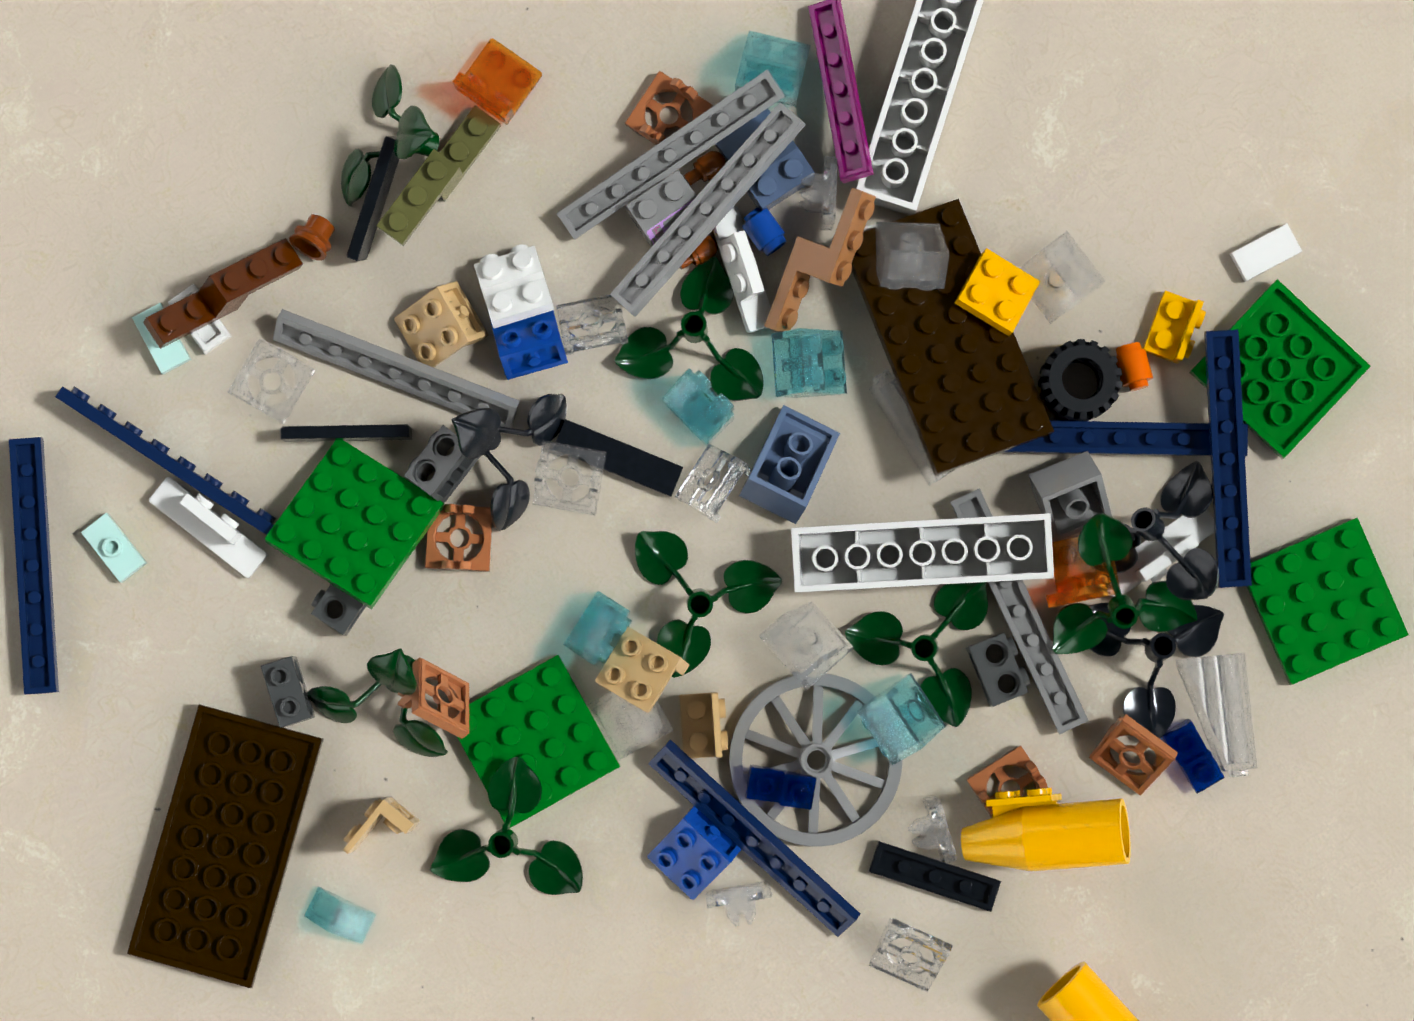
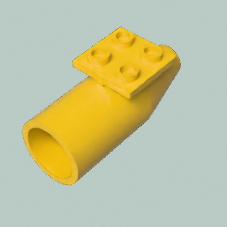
[961,788,1131,872]
[1037,961,1139,1021]

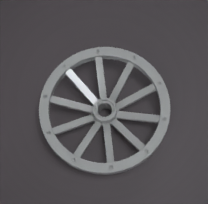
[729,673,902,846]

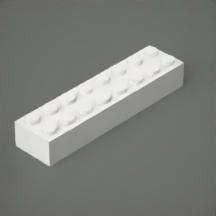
[856,0,983,216]
[791,513,1054,592]

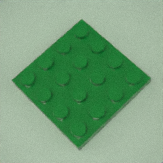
[1189,279,1371,459]
[264,440,444,610]
[1247,518,1409,685]
[457,655,621,829]

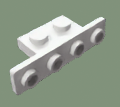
[713,206,771,333]
[149,477,267,578]
[1098,510,1215,597]

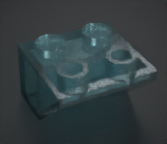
[735,31,811,107]
[771,328,847,398]
[662,368,735,447]
[563,591,632,666]

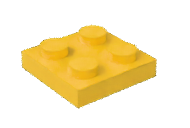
[955,248,1040,336]

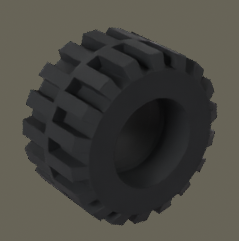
[1038,339,1122,421]

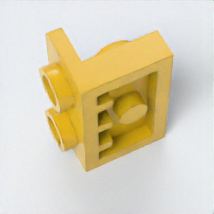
[1143,290,1206,364]

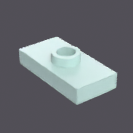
[132,303,191,375]
[81,513,147,583]

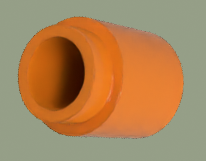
[1115,342,1153,391]

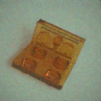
[453,38,542,125]
[1046,537,1121,608]

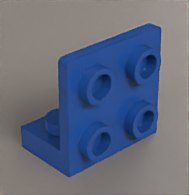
[488,310,568,380]
[647,806,741,900]

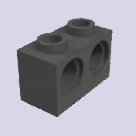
[404,425,481,504]
[311,584,366,636]
[966,633,1031,707]
[261,656,315,728]

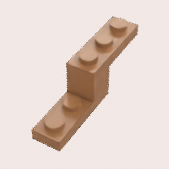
[764,188,876,334]

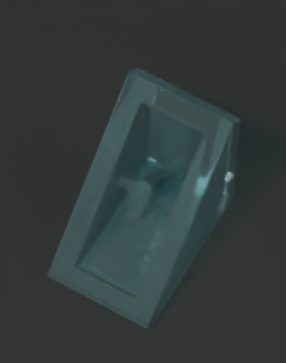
[304,887,377,944]

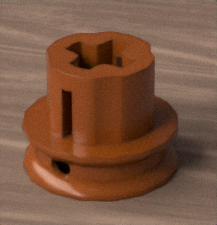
[289,214,335,261]

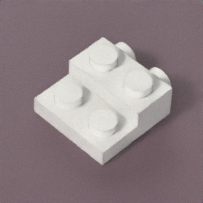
[474,244,555,329]

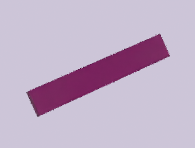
[808,0,874,184]

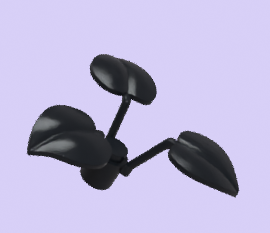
[452,393,567,531]
[1093,461,1219,600]
[1090,603,1224,739]

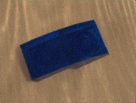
[1162,719,1225,794]
[745,765,817,810]

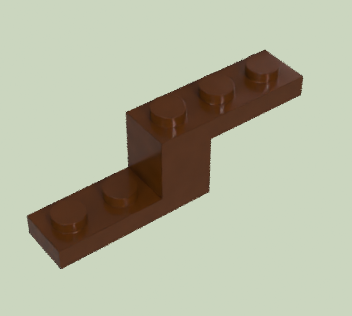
[143,238,303,349]

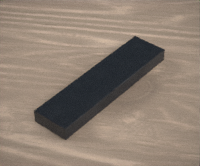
[347,136,399,261]
[553,419,683,497]
[281,424,412,442]
[869,841,1001,912]

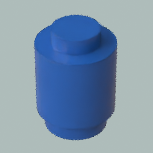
[742,207,787,256]

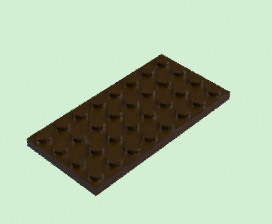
[851,199,1054,476]
[127,704,324,988]

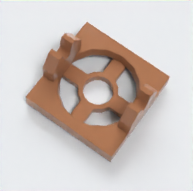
[625,71,713,145]
[425,504,493,572]
[398,657,469,739]
[1089,714,1178,796]
[966,745,1048,818]

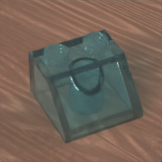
[857,673,946,765]

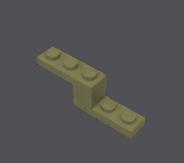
[376,105,501,246]

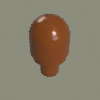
[683,151,726,186]
[680,235,718,269]

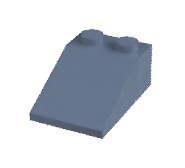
[715,108,816,211]
[739,405,840,524]

